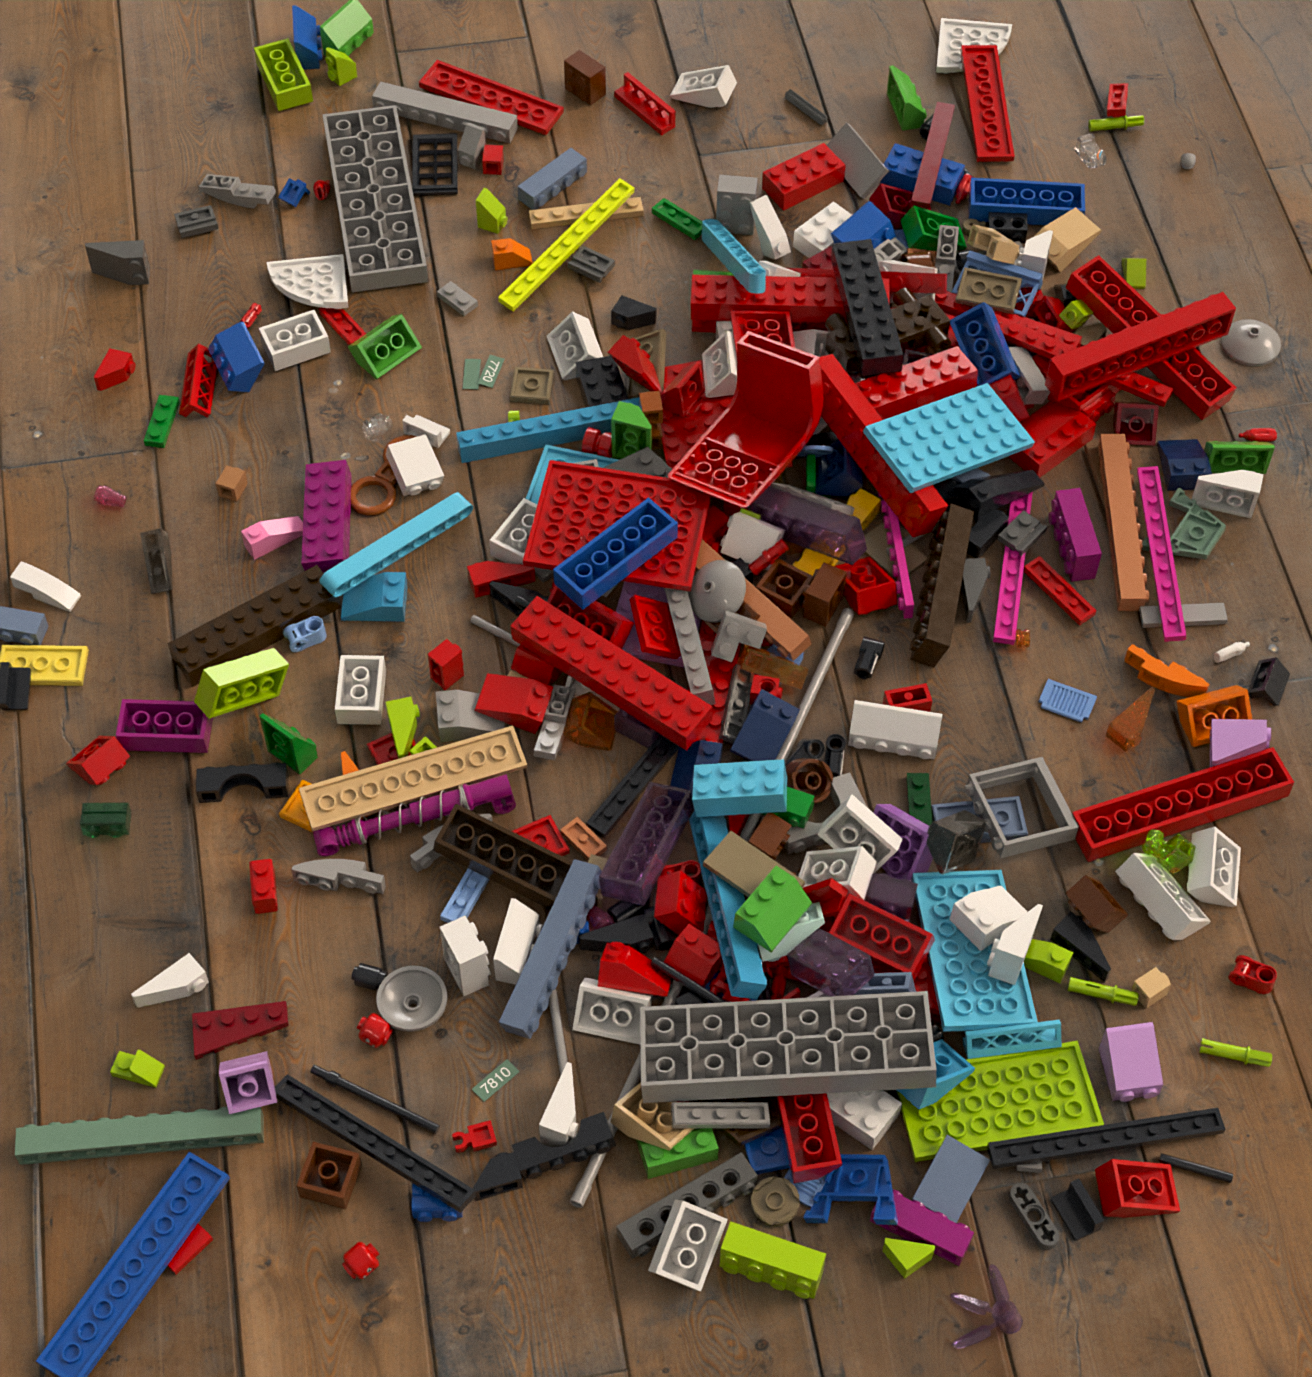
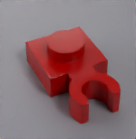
[452,1120,497,1153]

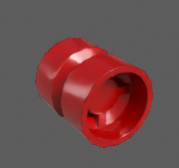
[582,427,612,458]

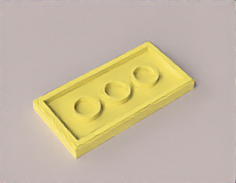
[0,645,89,686]

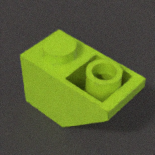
[325,47,357,86]

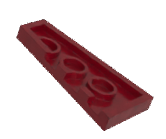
[192,1001,289,1060]

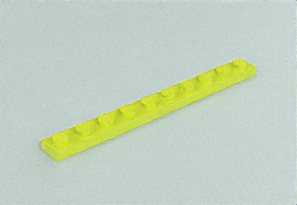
[498,178,635,312]

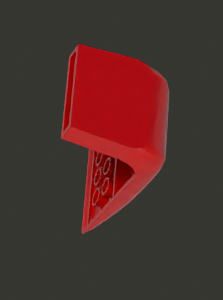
[668,331,824,508]

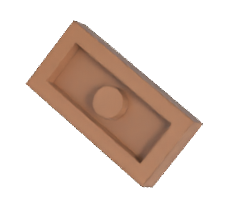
[560,817,607,861]

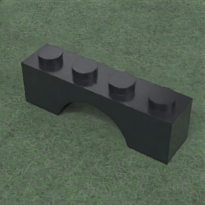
[196,762,289,803]
[512,1112,616,1179]

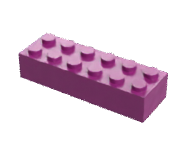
[301,460,352,573]

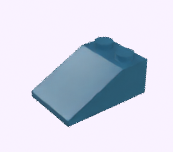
[341,572,408,622]
[896,1039,975,1109]

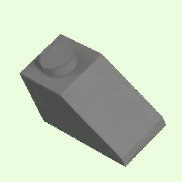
[458,122,485,169]

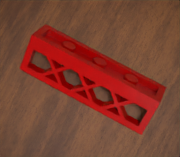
[614,72,676,136]
[179,343,217,417]

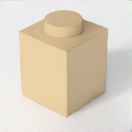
[1131,967,1171,1009]

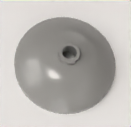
[1221,319,1281,366]
[688,560,746,623]
[376,966,447,1031]

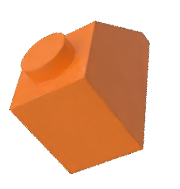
[491,238,533,270]

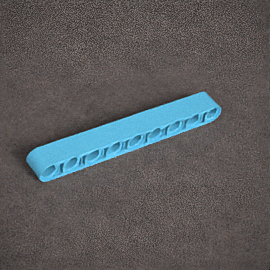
[702,219,766,294]
[320,492,473,597]

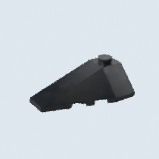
[954,470,1045,518]

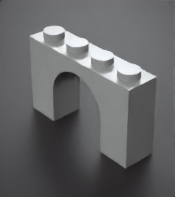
[784,772,868,854]

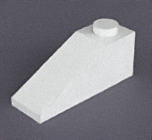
[750,195,791,260]
[131,953,209,1008]

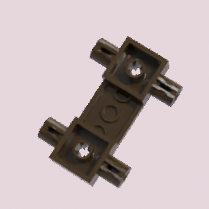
[825,288,951,379]

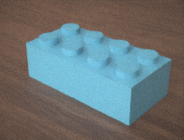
[692,759,787,817]

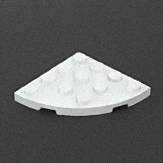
[936,18,1012,74]
[267,254,349,309]

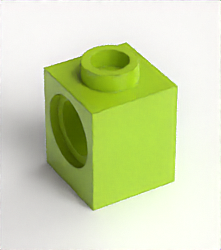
[1059,299,1094,329]

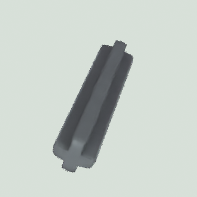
[785,89,828,125]

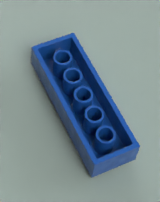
[968,178,1085,225]
[553,497,678,610]

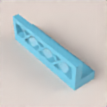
[963,1020,1062,1059]

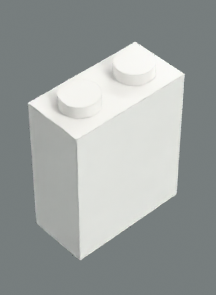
[386,434,444,496]
[720,512,785,570]

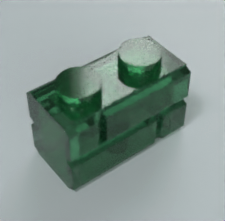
[80,802,132,838]

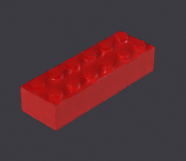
[855,346,978,420]

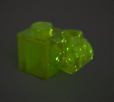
[1142,830,1196,874]

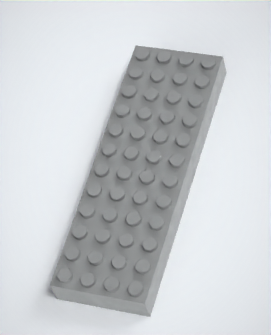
[323,105,428,292]
[640,991,936,1103]

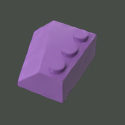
[873,804,943,896]

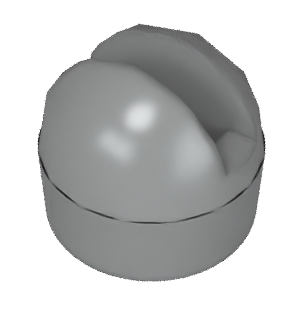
[1180,153,1196,170]

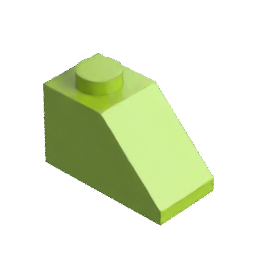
[476,188,508,234]

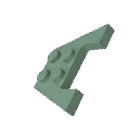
[1142,488,1226,560]

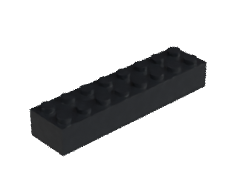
[831,239,903,376]

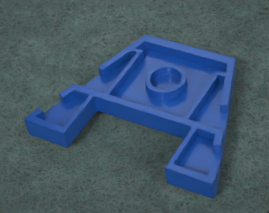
[804,1154,898,1225]

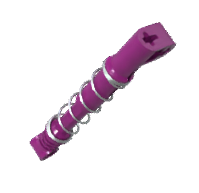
[313,774,516,856]

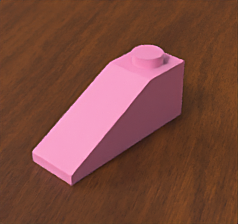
[241,516,303,560]

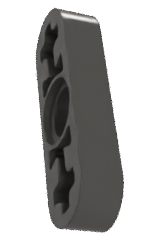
[1009,1183,1059,1250]

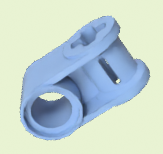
[283,616,327,652]

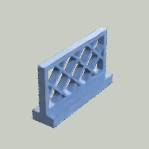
[952,251,1043,317]

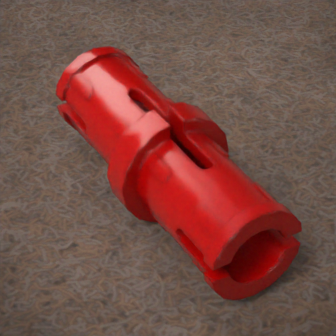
[748,539,789,576]

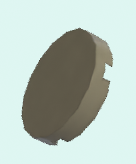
[751,1176,800,1226]

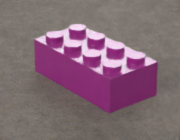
[1048,488,1102,582]
[116,699,213,753]

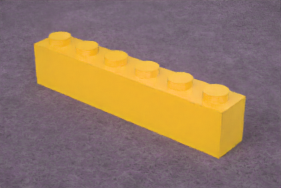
[792,488,881,576]

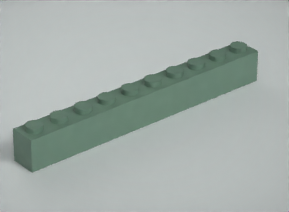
[15,1107,264,1165]

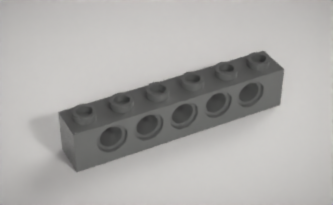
[616,1152,758,1259]

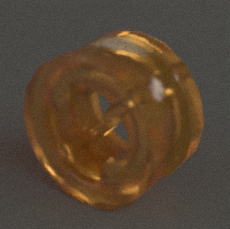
[1016,628,1030,648]

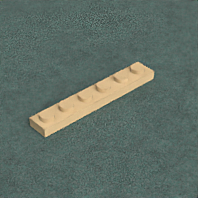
[529,197,644,229]

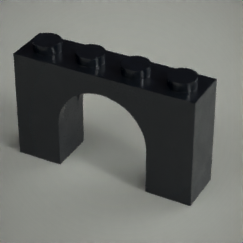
[933,479,1009,558]

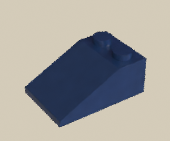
[1157,439,1212,491]
[730,689,800,761]

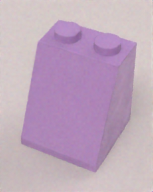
[1209,719,1271,767]
[1099,1022,1163,1102]
[219,1051,277,1114]

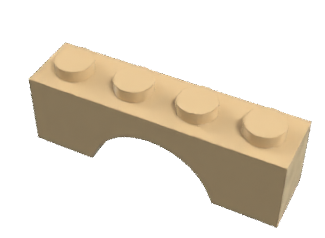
[967,224,1019,265]

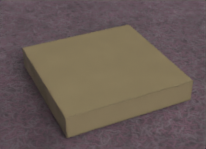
[510,367,554,405]

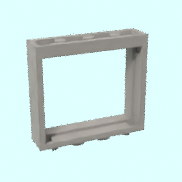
[965,757,1079,858]

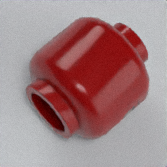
[356,1013,393,1048]
[342,1242,380,1279]

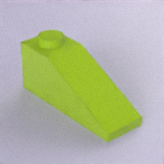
[385,696,420,759]
[1024,939,1073,983]

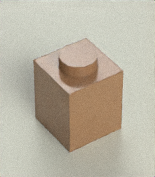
[216,465,248,502]

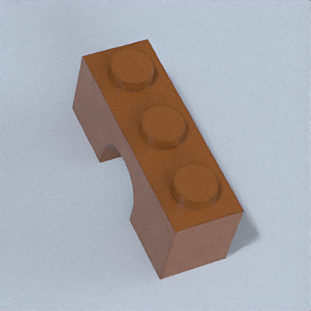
[639,391,663,450]

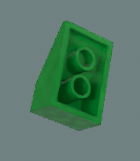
[900,205,967,251]
[259,713,318,775]

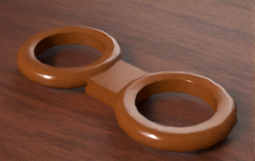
[351,435,417,516]

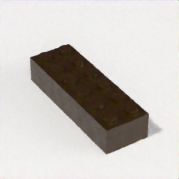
[433,804,573,910]

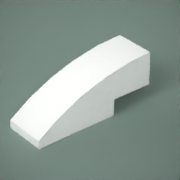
[10,561,81,612]

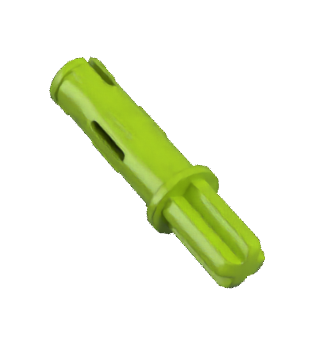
[1088,115,1144,132]
[1068,977,1139,1006]
[1199,1038,1272,1067]

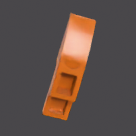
[1124,644,1210,697]

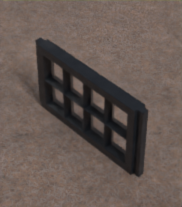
[412,133,458,196]

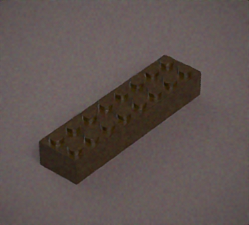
[909,504,974,667]
[168,565,341,687]

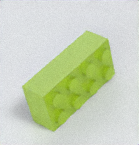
[254,38,313,111]
[194,648,289,718]
[719,1221,826,1299]

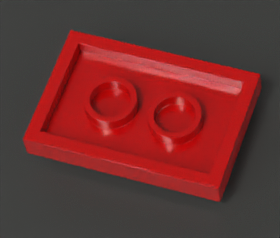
[629,595,681,659]

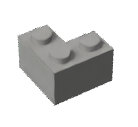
[711,610,767,662]

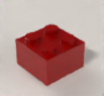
[654,870,707,935]

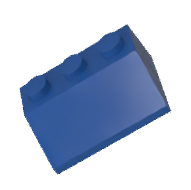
[292,5,323,70]
[831,201,896,249]
[208,322,264,392]

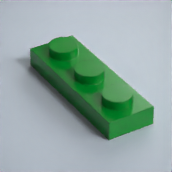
[652,198,702,240]
[143,395,180,448]

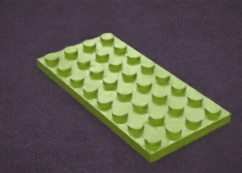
[896,1040,1104,1162]

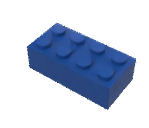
[880,143,965,206]
[950,302,1021,386]

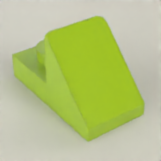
[110,1050,165,1088]

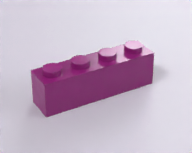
[870,1189,974,1266]

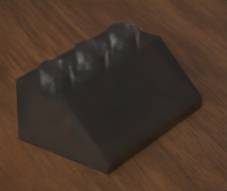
[926,810,988,875]

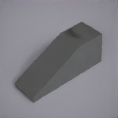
[961,558,991,623]

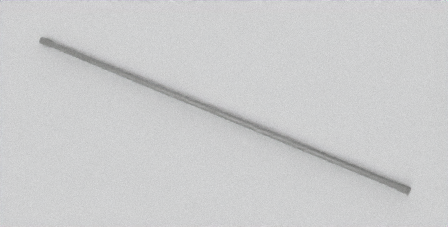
[570,608,854,1208]

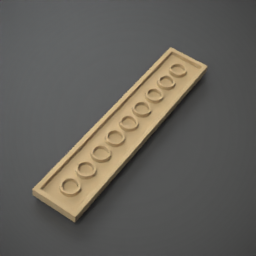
[299,726,527,832]

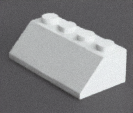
[848,700,942,759]
[1115,853,1211,940]

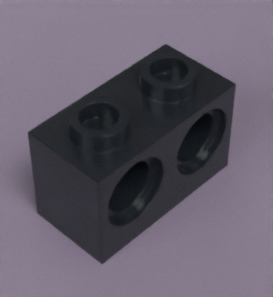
[987,212,1028,243]

